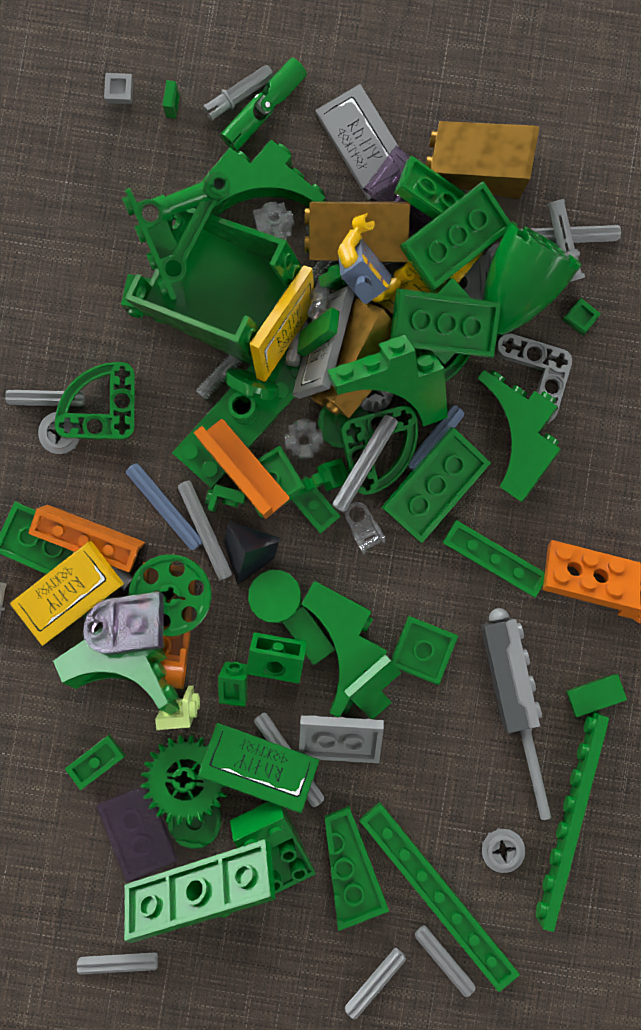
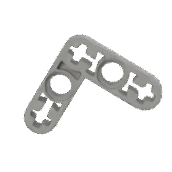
[496,334,572,423]

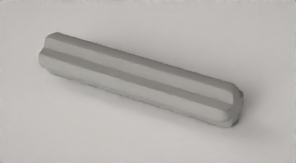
[5,390,85,407]
[415,925,476,997]
[345,948,406,1019]
[77,953,158,975]

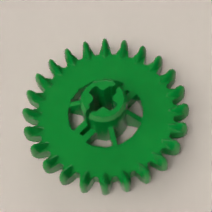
[140,734,227,826]

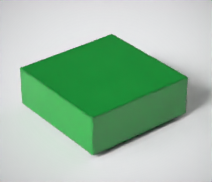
[162,80,180,119]
[562,298,601,336]

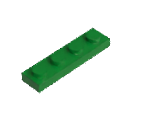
[442,520,545,598]

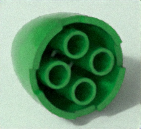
[482,221,582,335]

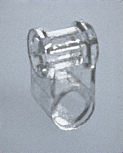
[344,502,386,554]

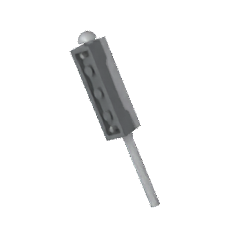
[480,608,551,820]

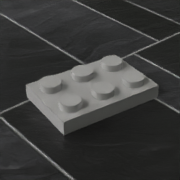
[299,715,384,763]

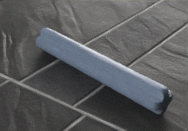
[126,463,202,551]

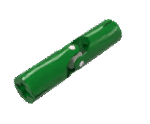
[220,57,307,152]

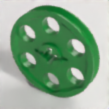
[129,554,212,636]

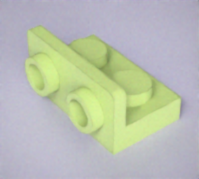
[155,685,200,730]

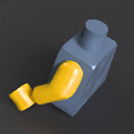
[338,213,416,304]

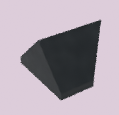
[224,521,280,585]

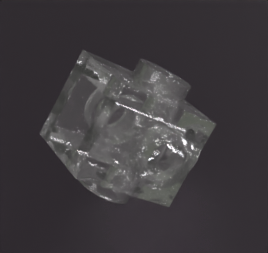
[253,202,295,240]
[284,419,323,459]

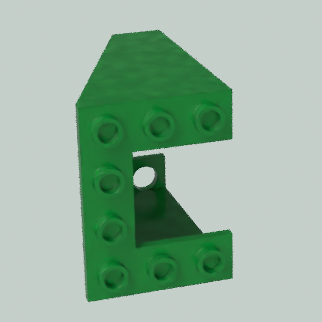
[125,208,302,366]

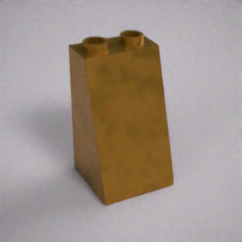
[426,121,539,199]
[305,202,410,262]
[310,297,392,418]

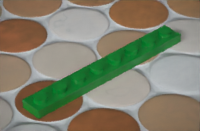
[536,712,609,932]
[360,802,520,992]

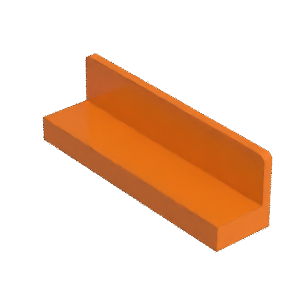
[194,419,289,520]
[28,505,145,572]

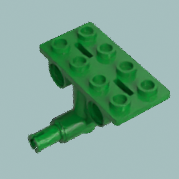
[122,172,230,300]

